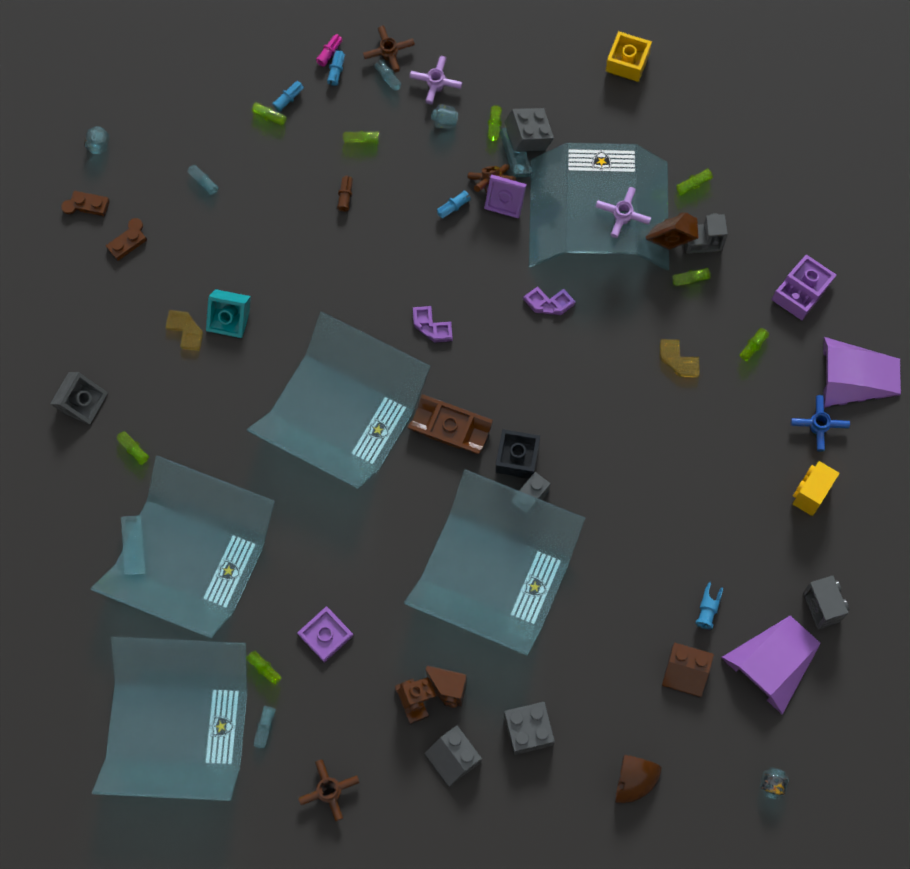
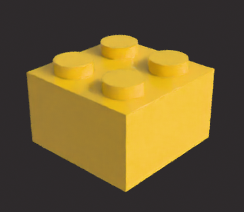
[605,31,652,82]
[793,461,840,516]

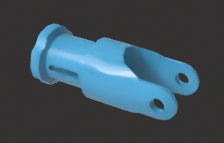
[695,582,723,630]

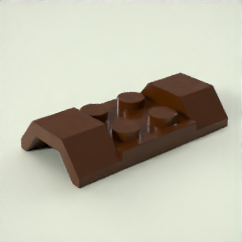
[407,394,493,455]

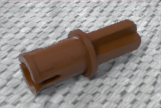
[337,175,353,212]

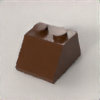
[646,213,699,250]
[662,642,714,697]
[426,666,467,708]

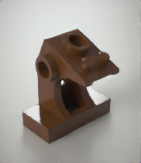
[395,677,436,725]

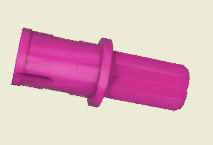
[316,34,342,67]

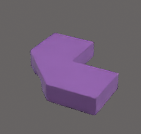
[523,286,576,315]
[413,306,453,342]

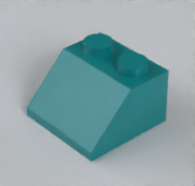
[206,289,251,338]

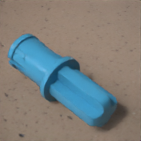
[327,51,345,86]
[273,81,304,112]
[437,191,471,218]

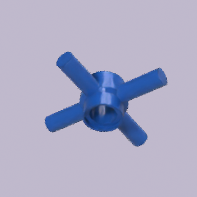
[791,395,850,452]

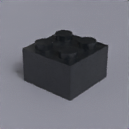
[495,429,540,479]

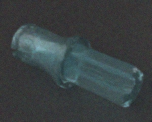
[375,60,401,90]
[188,165,219,195]
[253,706,276,748]

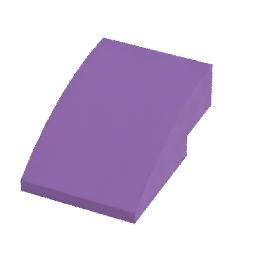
[771,255,837,320]

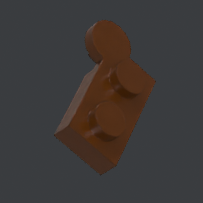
[61,191,110,217]
[106,218,147,261]

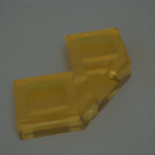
[166,310,203,351]
[660,339,700,377]

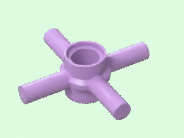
[410,56,462,104]
[596,187,651,238]

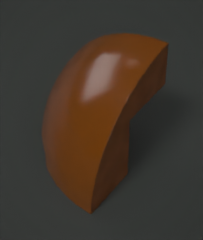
[615,755,662,803]

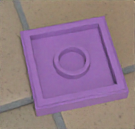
[484,175,527,219]
[297,606,354,663]

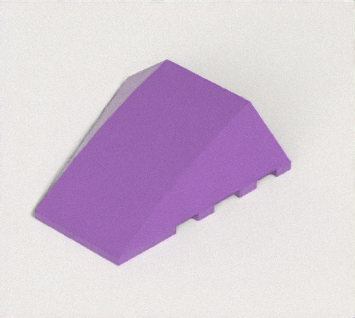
[823,337,901,408]
[722,616,820,714]

